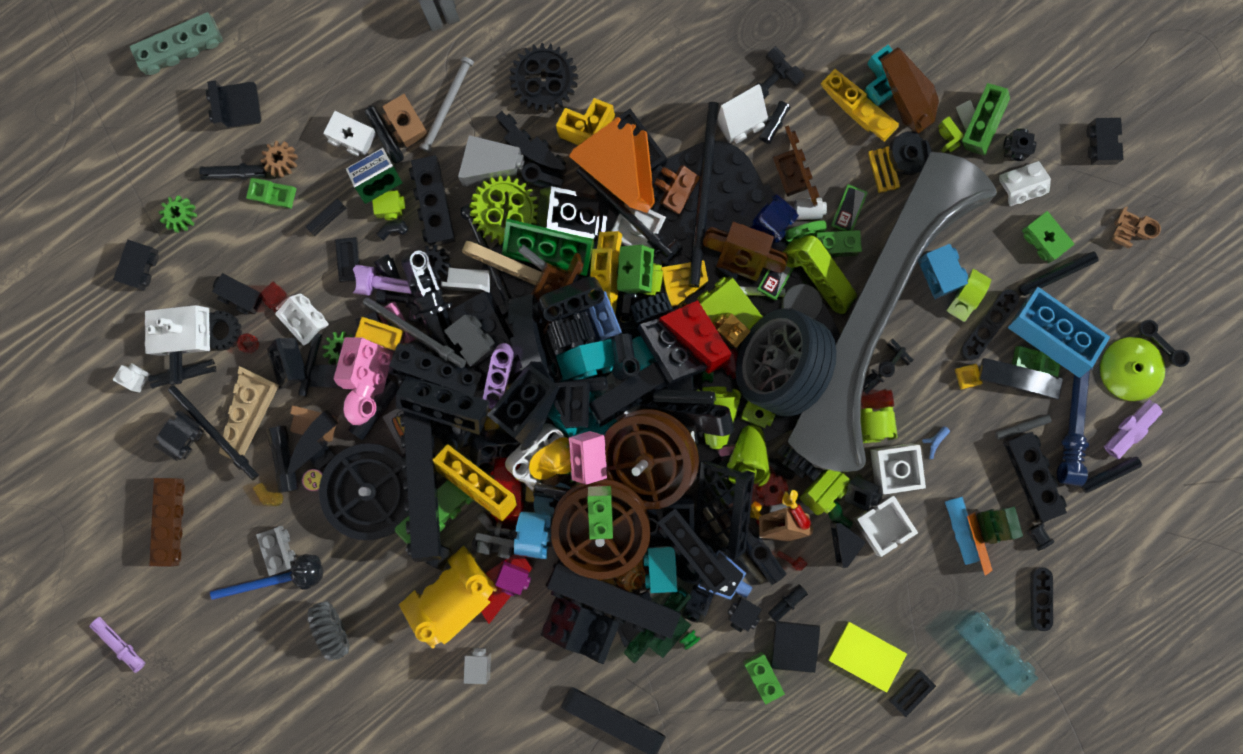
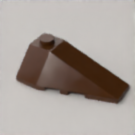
[880,47,939,134]

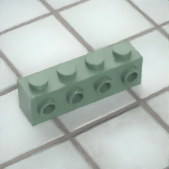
[129,12,223,75]

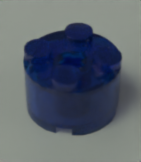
[749,194,799,244]

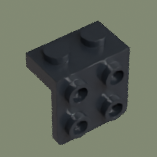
[206,80,262,130]

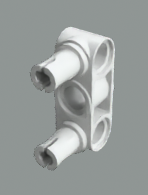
[505,423,564,492]

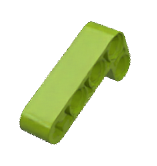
[783,235,857,314]

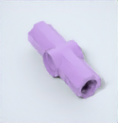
[1103,400,1163,459]

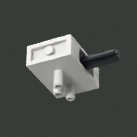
[145,305,210,384]

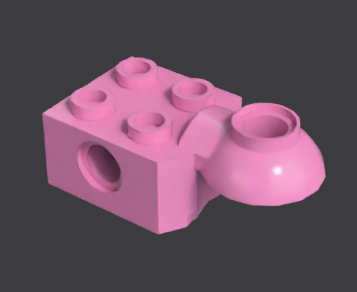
[334,337,394,425]

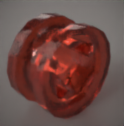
[237,333,259,354]

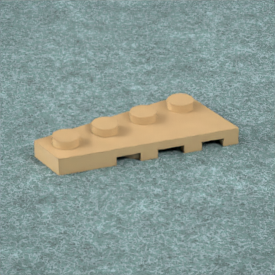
[219,366,279,459]

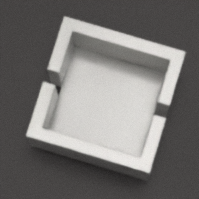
[853,496,918,557]

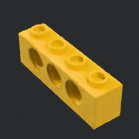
[433,444,517,521]

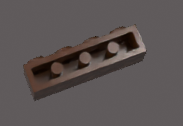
[149,478,185,567]

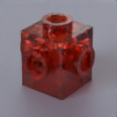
[756,473,789,507]

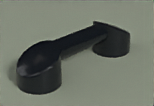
[1138,320,1190,367]

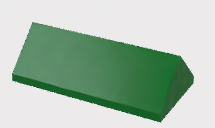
[502,219,594,276]

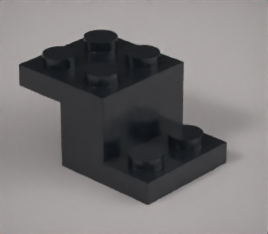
[540,597,620,664]

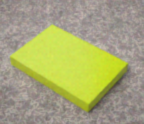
[828,621,907,693]

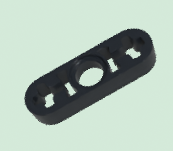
[1030,567,1053,631]

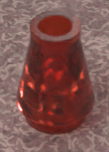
[862,388,894,409]

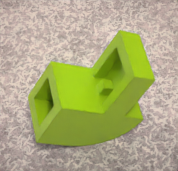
[946,269,991,322]

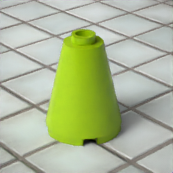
[697,386,741,449]
[726,424,770,487]

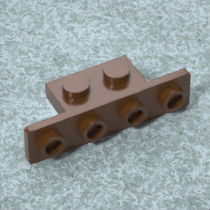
[773,125,820,207]
[532,253,583,335]

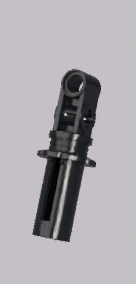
[401,251,464,359]

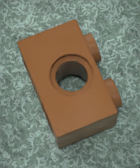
[382,94,428,147]

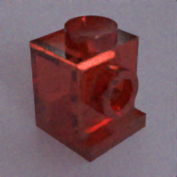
[261,281,290,313]

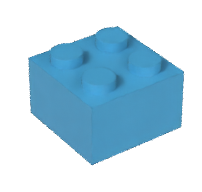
[918,244,968,299]

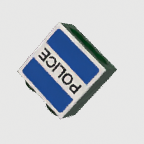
[346,148,403,204]

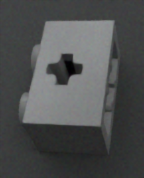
[464,648,491,684]

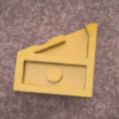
[661,260,708,308]

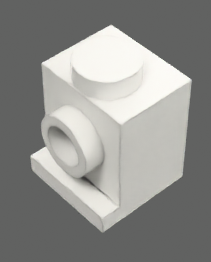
[113,363,151,393]

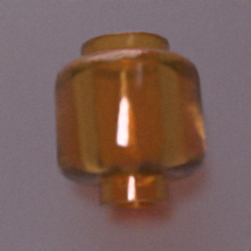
[613,564,645,592]

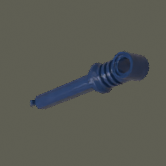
[1057,367,1093,487]

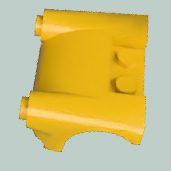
[399,545,497,648]

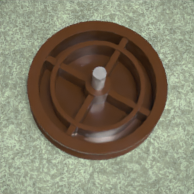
[604,409,699,509]
[551,479,650,579]

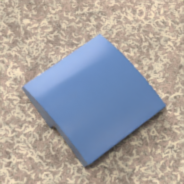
[574,292,622,342]

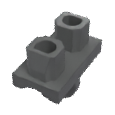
[475,521,514,559]

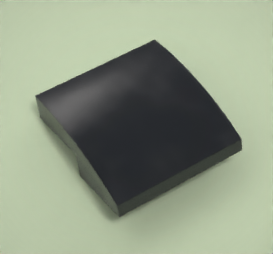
[771,621,820,673]

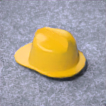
[529,437,571,480]

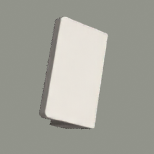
[441,268,492,293]

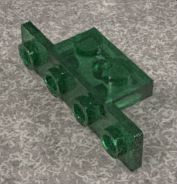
[624,586,691,663]

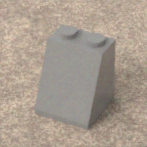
[458,135,525,187]

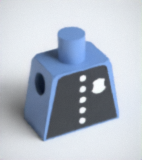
[697,550,752,600]

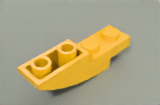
[821,69,899,142]
[590,231,622,314]

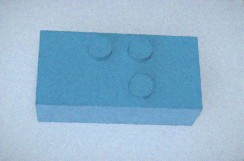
[1008,287,1110,378]

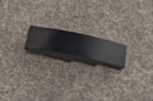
[978,358,1063,400]

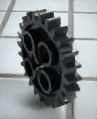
[509,43,578,113]

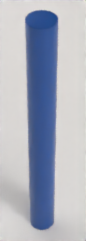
[210,572,292,600]

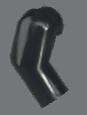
[376,220,408,241]

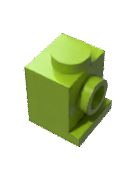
[740,401,775,429]

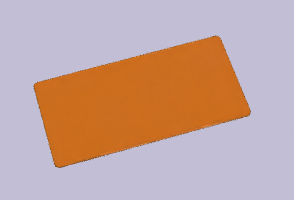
[967,512,992,576]

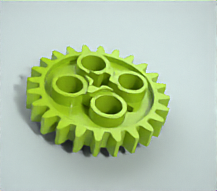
[469,176,538,245]

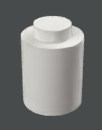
[794,198,827,220]

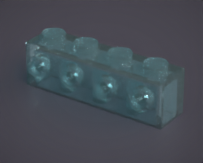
[954,610,1039,696]

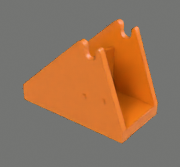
[569,117,655,213]

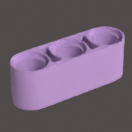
[483,343,514,409]

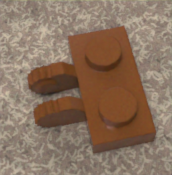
[654,166,700,214]

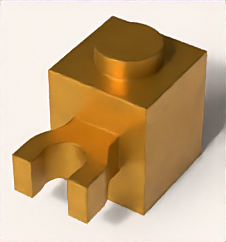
[714,313,751,348]

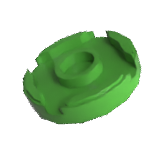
[784,220,827,242]

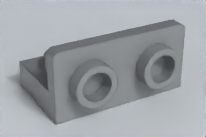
[256,526,297,576]

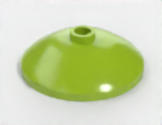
[1100,337,1165,401]

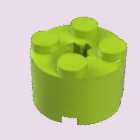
[861,407,898,443]

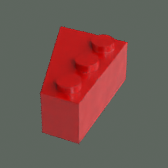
[659,300,731,374]
[481,554,534,624]

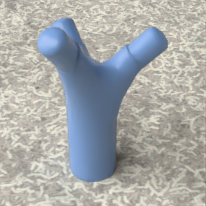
[922,426,950,459]

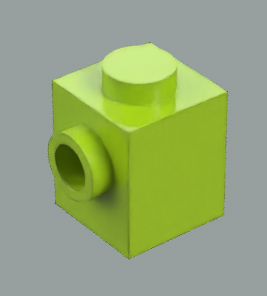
[372,190,406,220]

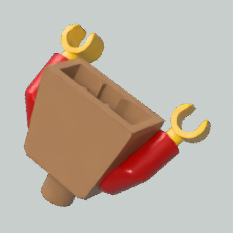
[750,490,813,541]

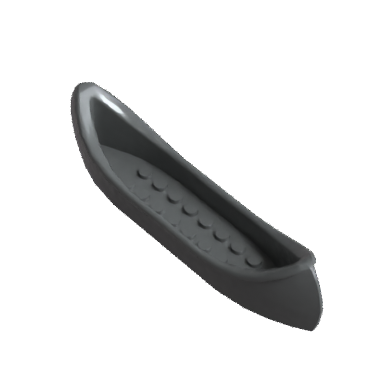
[788,152,997,472]

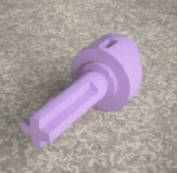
[352,265,412,296]

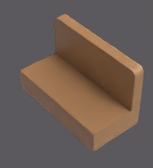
[290,405,339,442]

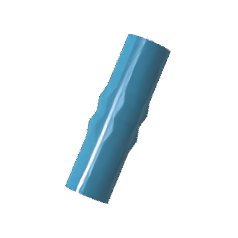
[945,497,980,565]

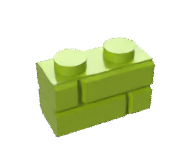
[799,469,850,516]

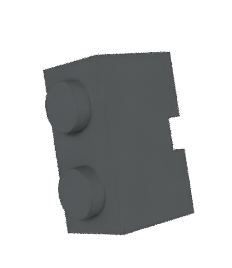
[444,315,495,366]

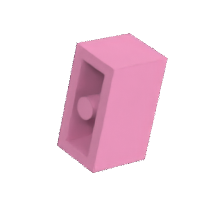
[569,431,607,485]

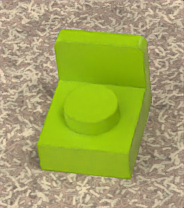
[938,117,964,153]

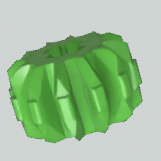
[158,196,197,233]
[322,331,354,366]

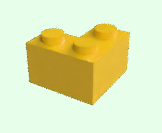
[556,98,615,145]

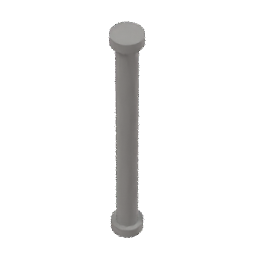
[419,56,474,153]

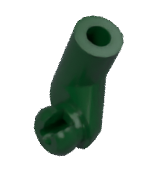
[828,501,853,529]

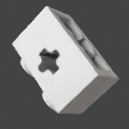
[323,111,376,156]

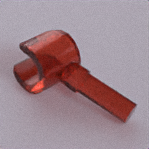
[777,551,807,571]

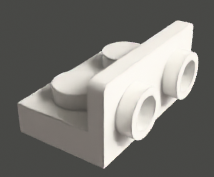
[275,294,329,346]

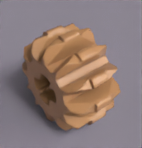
[261,141,298,178]

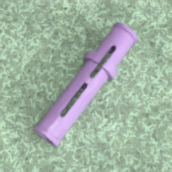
[89,617,146,673]

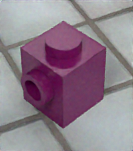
[495,561,531,596]

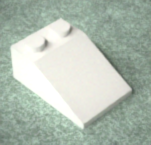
[717,84,768,144]

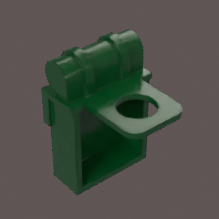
[977,506,1023,544]

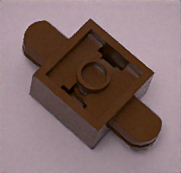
[703,222,788,281]

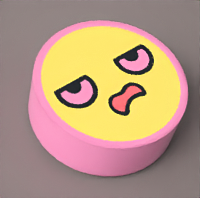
[302,469,323,491]

